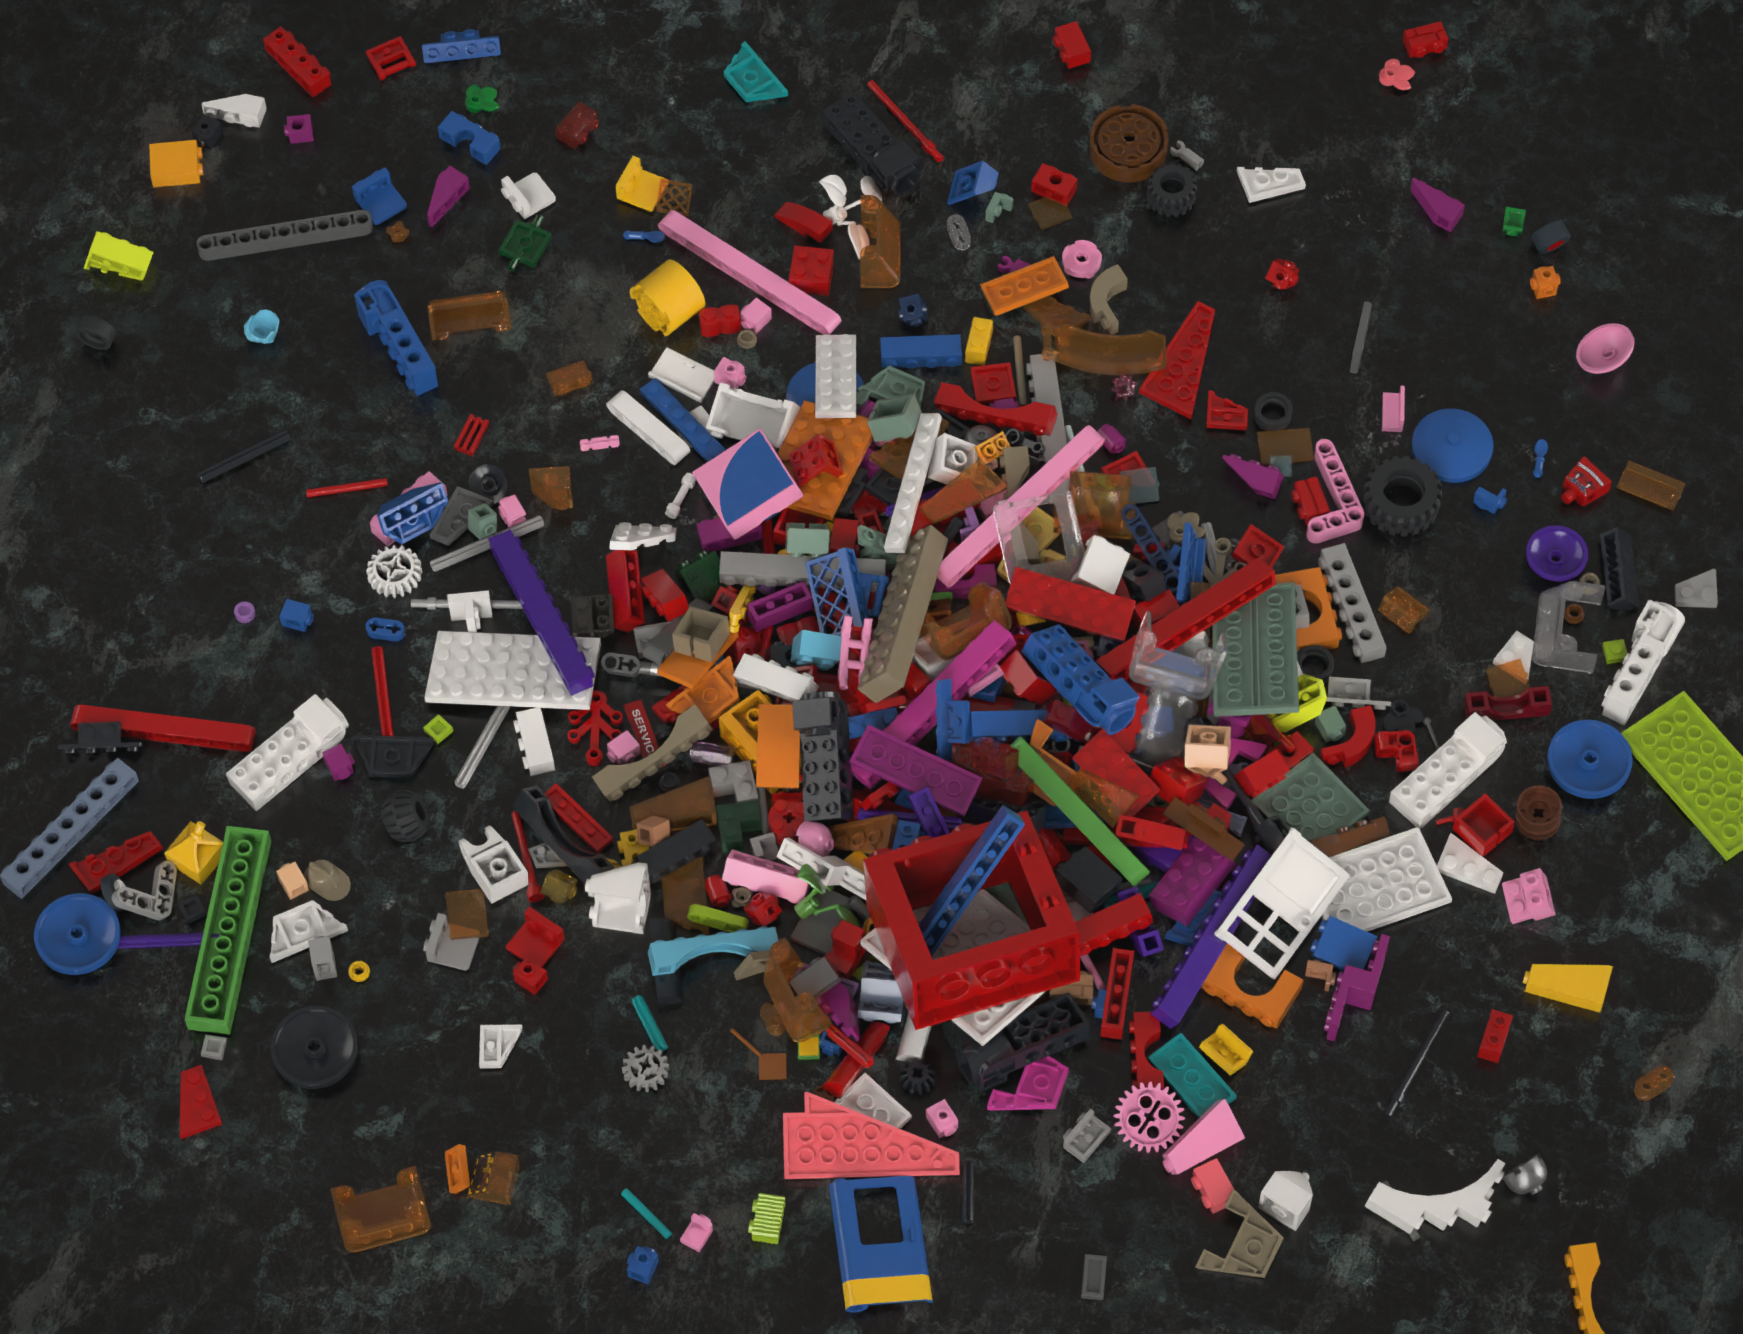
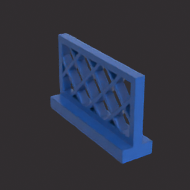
[1176,522,1207,607]
[805,547,872,636]

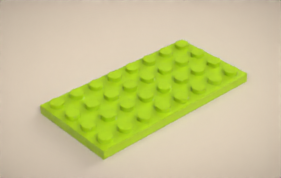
[1621,691,1743,861]

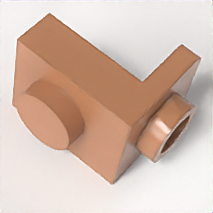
[1305,959,1336,992]

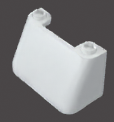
[706,383,801,453]
[585,862,651,934]

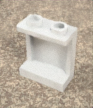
[1071,535,1130,594]

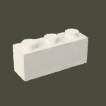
[513,708,555,776]

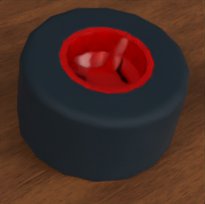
[1531,220,1571,254]

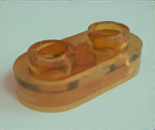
[1634,1066,1674,1100]

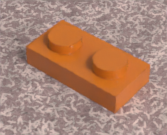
[445,1144,470,1194]

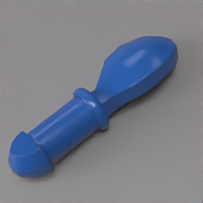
[623,230,665,243]
[1533,439,1548,478]

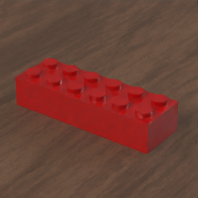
[1004,567,1136,643]

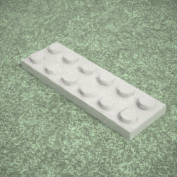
[815,334,856,418]

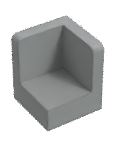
[750,832,779,861]

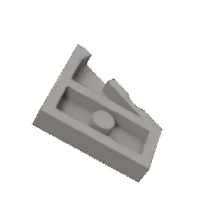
[1674,569,1718,608]

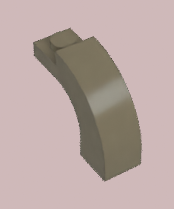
[1090,264,1127,335]

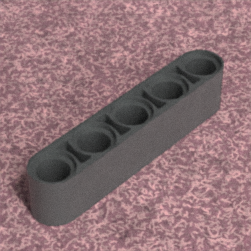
[643,598,716,665]

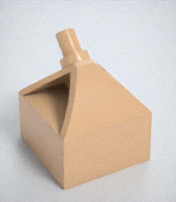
[1185,725,1231,784]

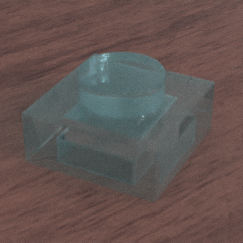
[1270,455,1292,477]

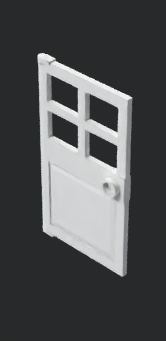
[1214,828,1350,980]

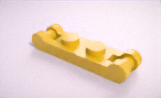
[728,584,756,633]

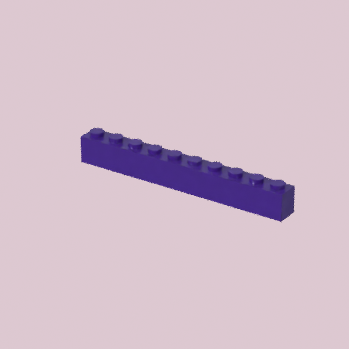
[488,529,595,696]
[1150,845,1272,1029]

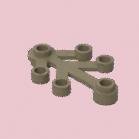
[1201,538,1246,593]

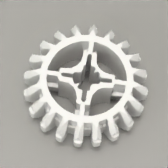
[366,545,422,598]

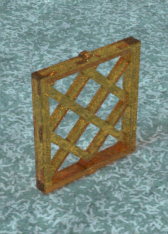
[656,178,692,217]

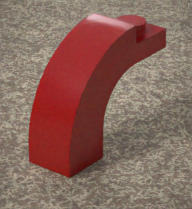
[1319,705,1375,768]

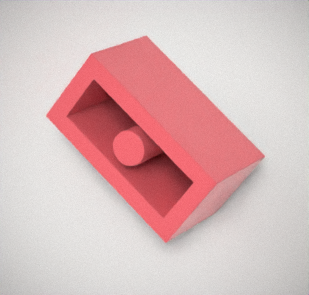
[1191,1158,1234,1214]

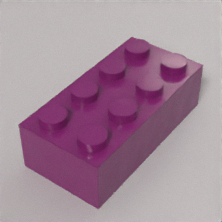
[1149,837,1236,927]

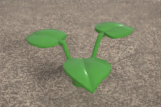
[794,864,861,928]

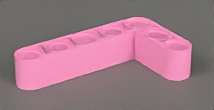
[1306,439,1364,543]

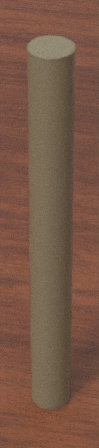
[1013,336,1027,407]

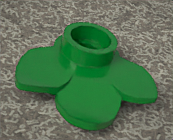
[465,85,500,113]

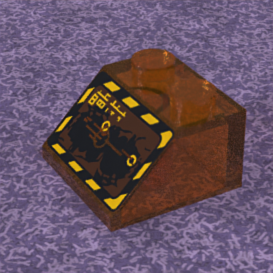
[467,1151,520,1205]

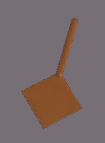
[730,1028,787,1080]

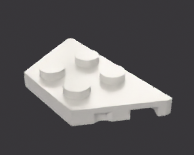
[270,900,348,963]

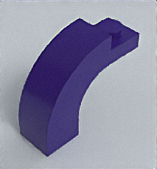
[1115,886,1164,957]

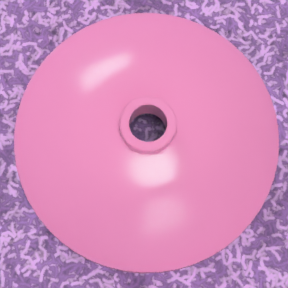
[1576,323,1634,374]

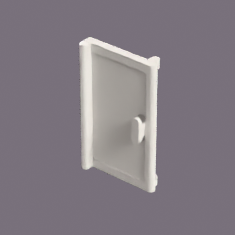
[648,348,714,403]

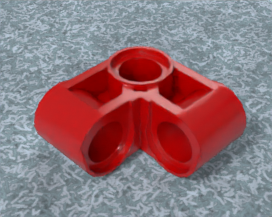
[1374,730,1419,772]

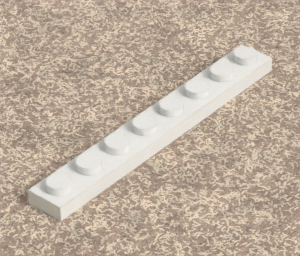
[884,413,942,553]

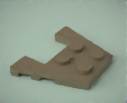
[1195,1190,1284,1278]

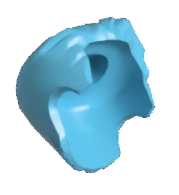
[244,309,279,344]

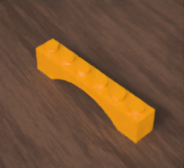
[1565,1243,1605,1334]

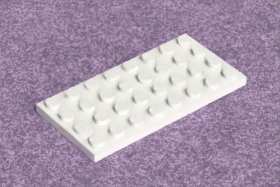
[424,631,601,710]

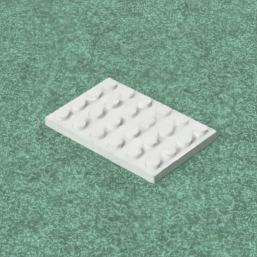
[1321,827,1452,932]

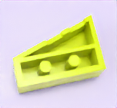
[83,231,153,281]

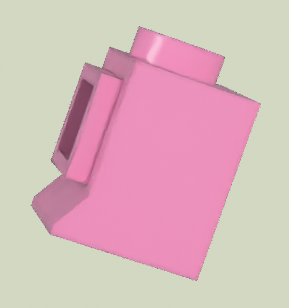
[498,494,526,528]

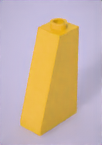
[1523,964,1613,1013]

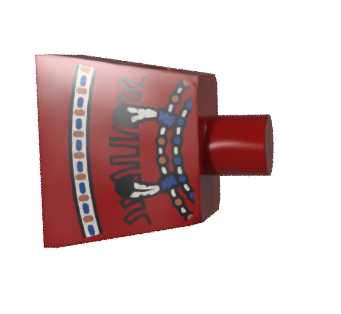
[1561,456,1612,506]

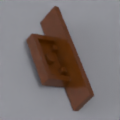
[1163,797,1245,862]
[1309,816,1390,857]

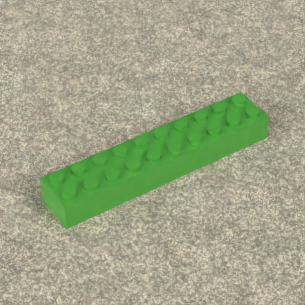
[185,826,271,1035]

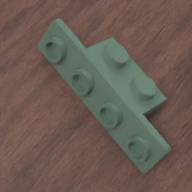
[857,525,900,569]

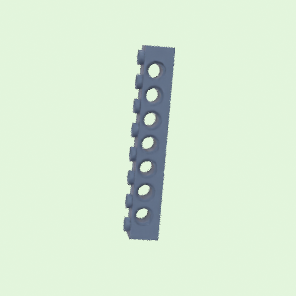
[0,758,139,899]

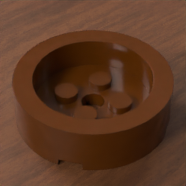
[1089,104,1169,183]

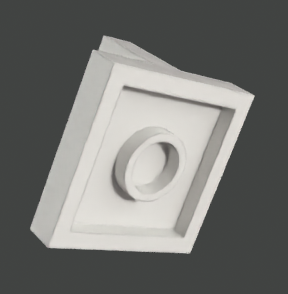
[447,591,492,633]

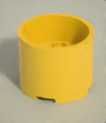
[630,259,705,336]

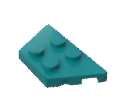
[724,41,788,102]

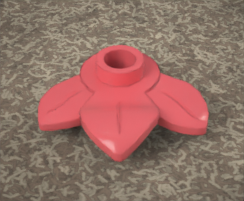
[1379,59,1415,90]

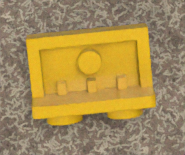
[1199,1024,1253,1076]

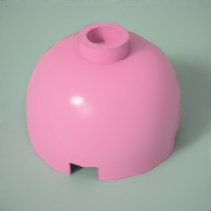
[796,821,834,857]

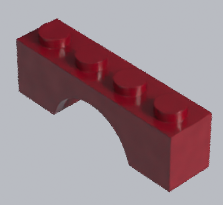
[1463,686,1552,721]

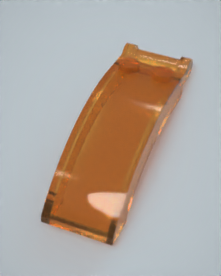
[1041,323,1167,375]

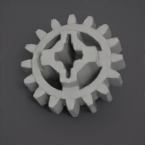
[622,1045,669,1092]

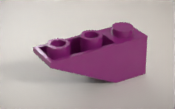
[1410,178,1465,232]
[1222,454,1284,499]
[819,982,860,1041]

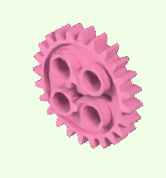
[1113,1082,1185,1153]

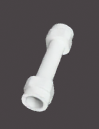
[665,473,696,519]

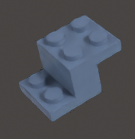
[858,961,904,1023]

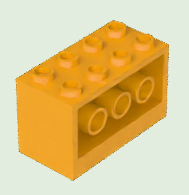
[719,690,802,795]

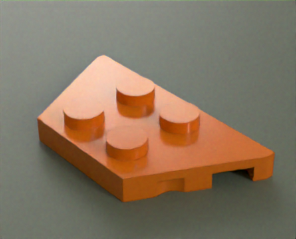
[666,656,740,724]

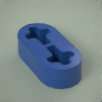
[366,618,405,641]

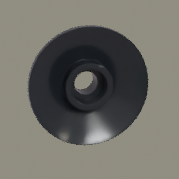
[469,464,508,504]

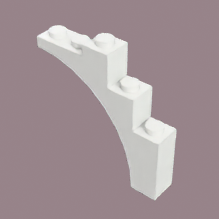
[1365,1159,1505,1234]

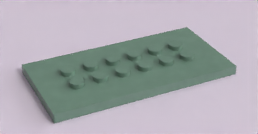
[1212,582,1299,717]

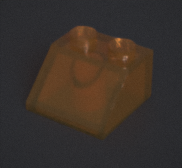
[529,466,573,510]

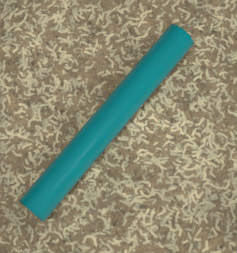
[621,1188,672,1239]

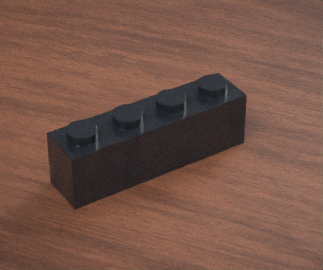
[631,819,716,883]

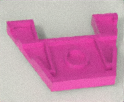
[1184,738,1267,811]
[987,1056,1069,1111]

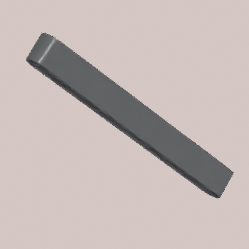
[197,210,373,261]

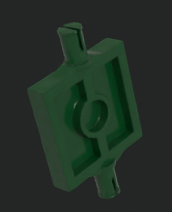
[499,214,552,272]

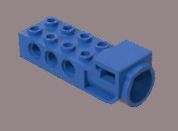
[354,280,438,396]
[1021,625,1139,735]

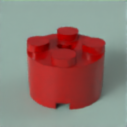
[768,798,804,845]

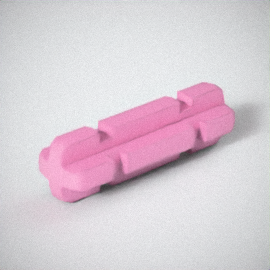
[580,435,620,451]

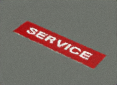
[623,700,665,767]

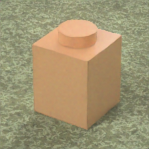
[276,862,309,900]

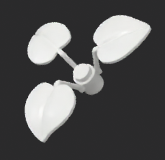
[819,175,882,259]

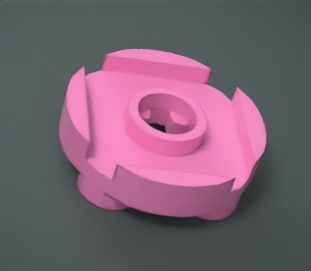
[1062,240,1102,278]

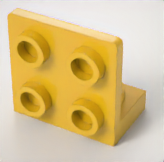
[616,156,669,212]

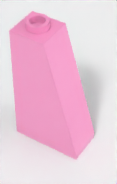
[1162,1099,1245,1174]

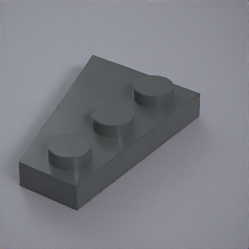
[430,486,494,546]

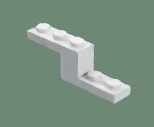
[777,838,866,900]

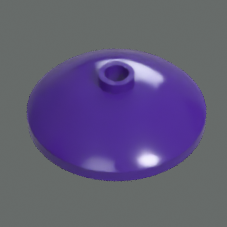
[1526,525,1588,581]

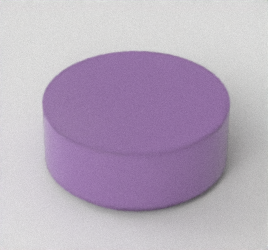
[234,602,255,623]

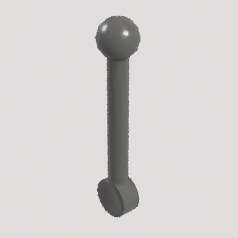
[1423,717,1440,752]

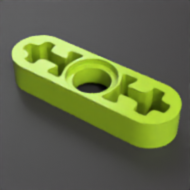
[687,904,749,933]

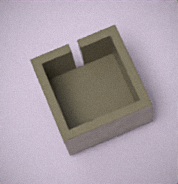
[672,606,730,662]

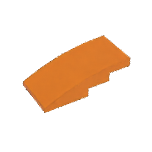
[756,704,800,788]

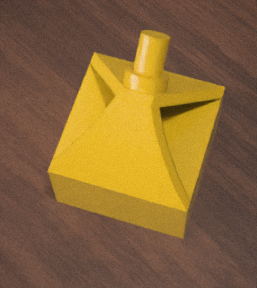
[165,821,223,885]

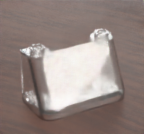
[1128,674,1199,768]

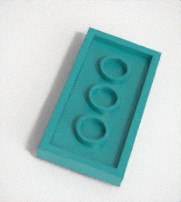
[1147,1033,1237,1119]

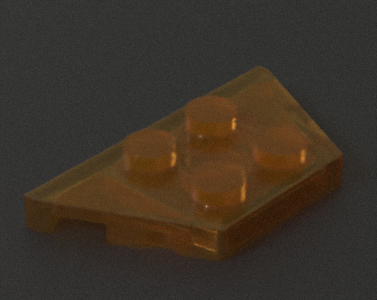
[662,857,709,935]

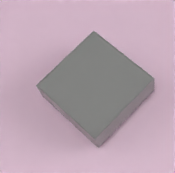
[201,1035,227,1060]

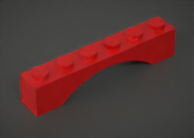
[934,382,1058,436]

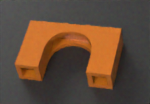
[1275,567,1342,653]
[1202,943,1303,1029]

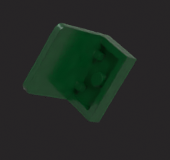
[675,550,733,602]

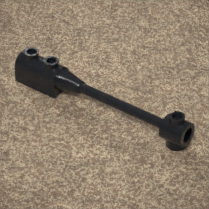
[1183,716,1289,855]

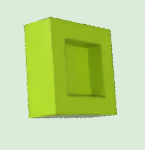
[1602,639,1627,664]
[423,714,453,744]

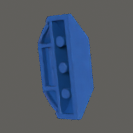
[377,482,448,544]

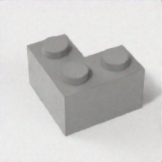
[709,760,759,812]

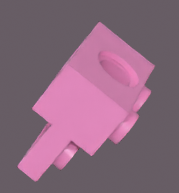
[1502,868,1556,924]

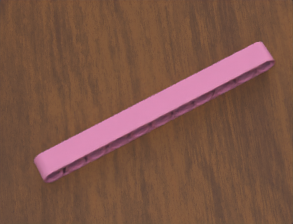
[658,210,841,335]
[937,425,1105,588]

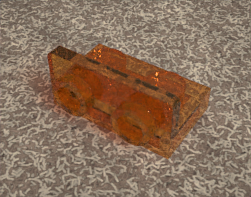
[546,360,592,396]
[1378,586,1430,633]

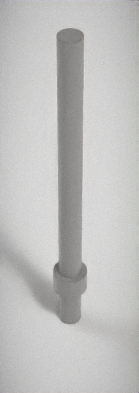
[411,597,523,610]

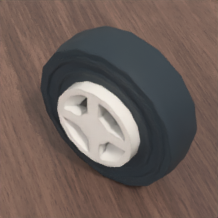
[100,874,126,912]

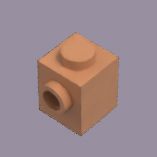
[637,815,670,847]

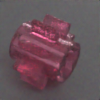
[1111,373,1137,400]

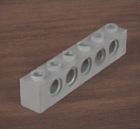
[1318,543,1386,663]

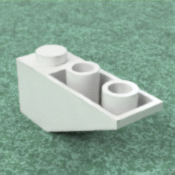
[202,94,267,128]

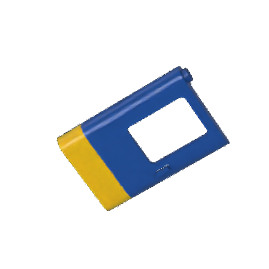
[829,1176,933,1313]

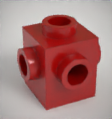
[1265,258,1300,290]
[743,892,782,927]

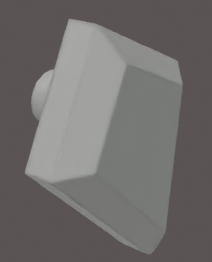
[528,843,567,869]

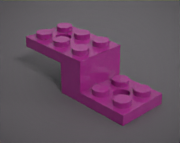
[1324,934,1390,1041]

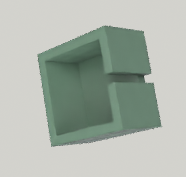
[867,394,922,442]
[785,523,829,557]

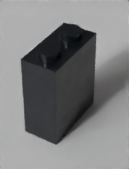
[1055,846,1123,914]

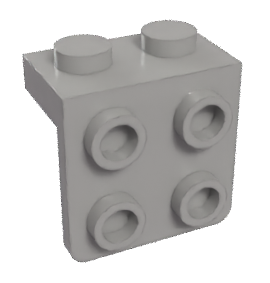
[423,913,480,970]

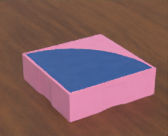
[692,428,804,540]

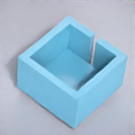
[790,630,841,671]

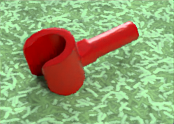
[1435,808,1464,825]

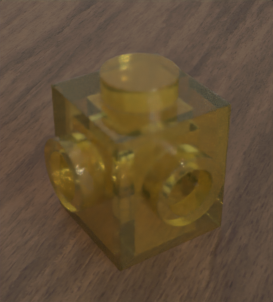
[541,869,577,903]

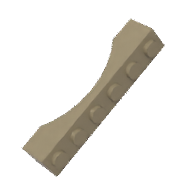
[999,446,1039,568]
[592,705,713,801]

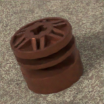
[1516,785,1562,841]

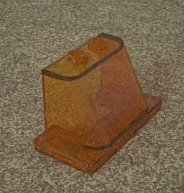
[1053,471,1135,539]

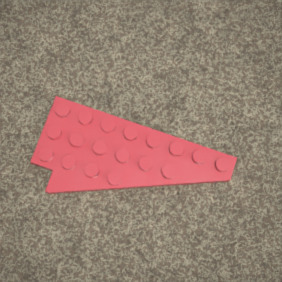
[783,1092,960,1179]

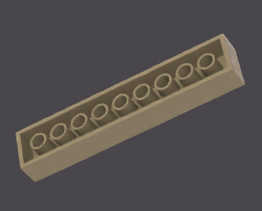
[857,525,948,703]

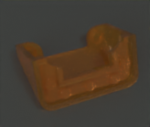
[860,195,900,288]
[920,582,1012,660]
[763,937,833,1042]
[330,1166,431,1252]

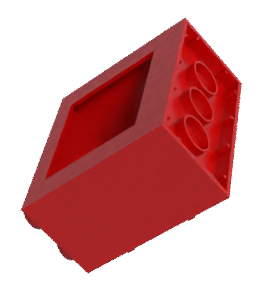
[863,811,1080,1030]

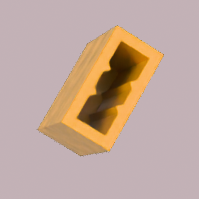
[149,140,203,187]

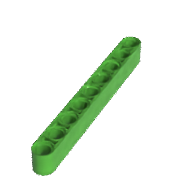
[1005,736,1150,886]

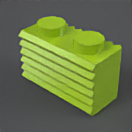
[748,1193,786,1244]

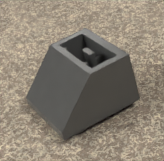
[789,957,842,1005]

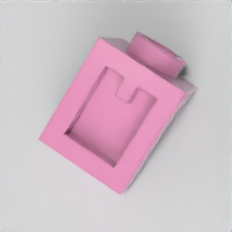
[680,1213,713,1252]

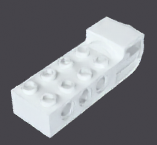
[1601,600,1685,726]
[226,694,349,811]
[1389,712,1507,829]

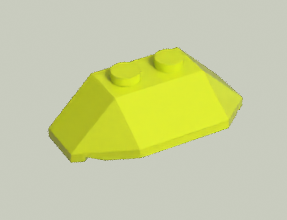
[1252,674,1327,734]

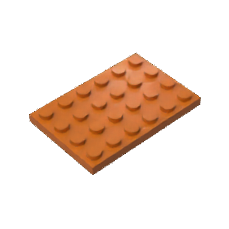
[777,400,873,520]

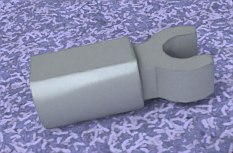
[1170,140,1204,171]

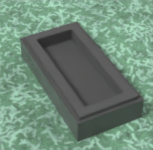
[1081,1254,1107,1300]

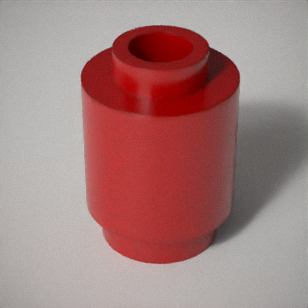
[704,875,731,908]

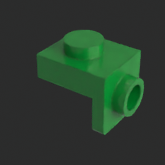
[1502,207,1526,236]

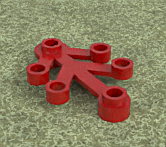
[568,690,623,767]

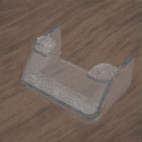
[1532,581,1605,673]
[1129,611,1227,700]

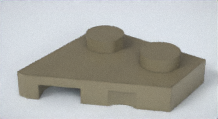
[734,948,790,980]

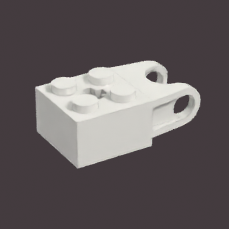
[928,433,998,495]
[459,826,529,904]

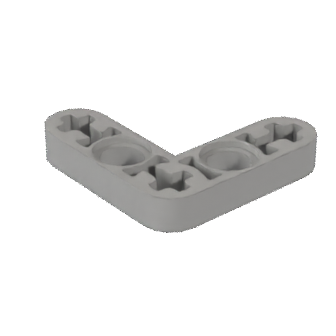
[112,860,177,920]

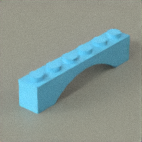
[648,926,780,976]

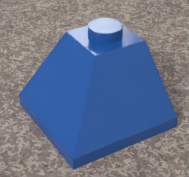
[947,161,999,205]

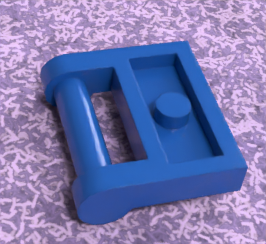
[846,572,889,618]

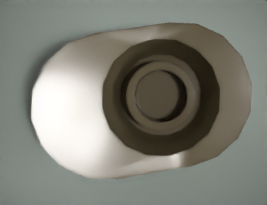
[304,860,351,901]

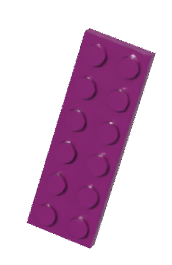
[849,725,983,817]

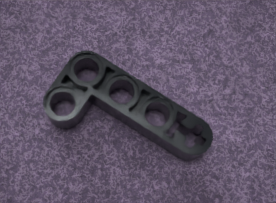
[961,795,1047,833]

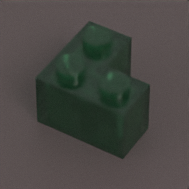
[716,800,762,854]

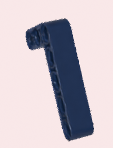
[1121,504,1179,601]

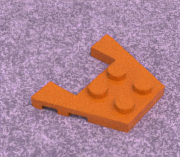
[1018,719,1090,806]

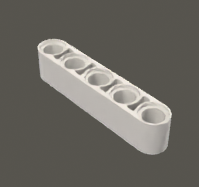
[606,390,690,465]

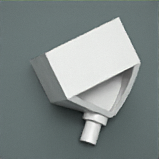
[1258,1171,1313,1231]

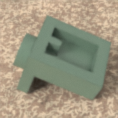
[985,192,1013,223]

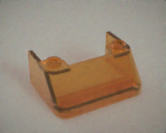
[428,291,512,340]

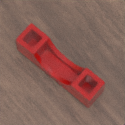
[1129,1012,1164,1101]

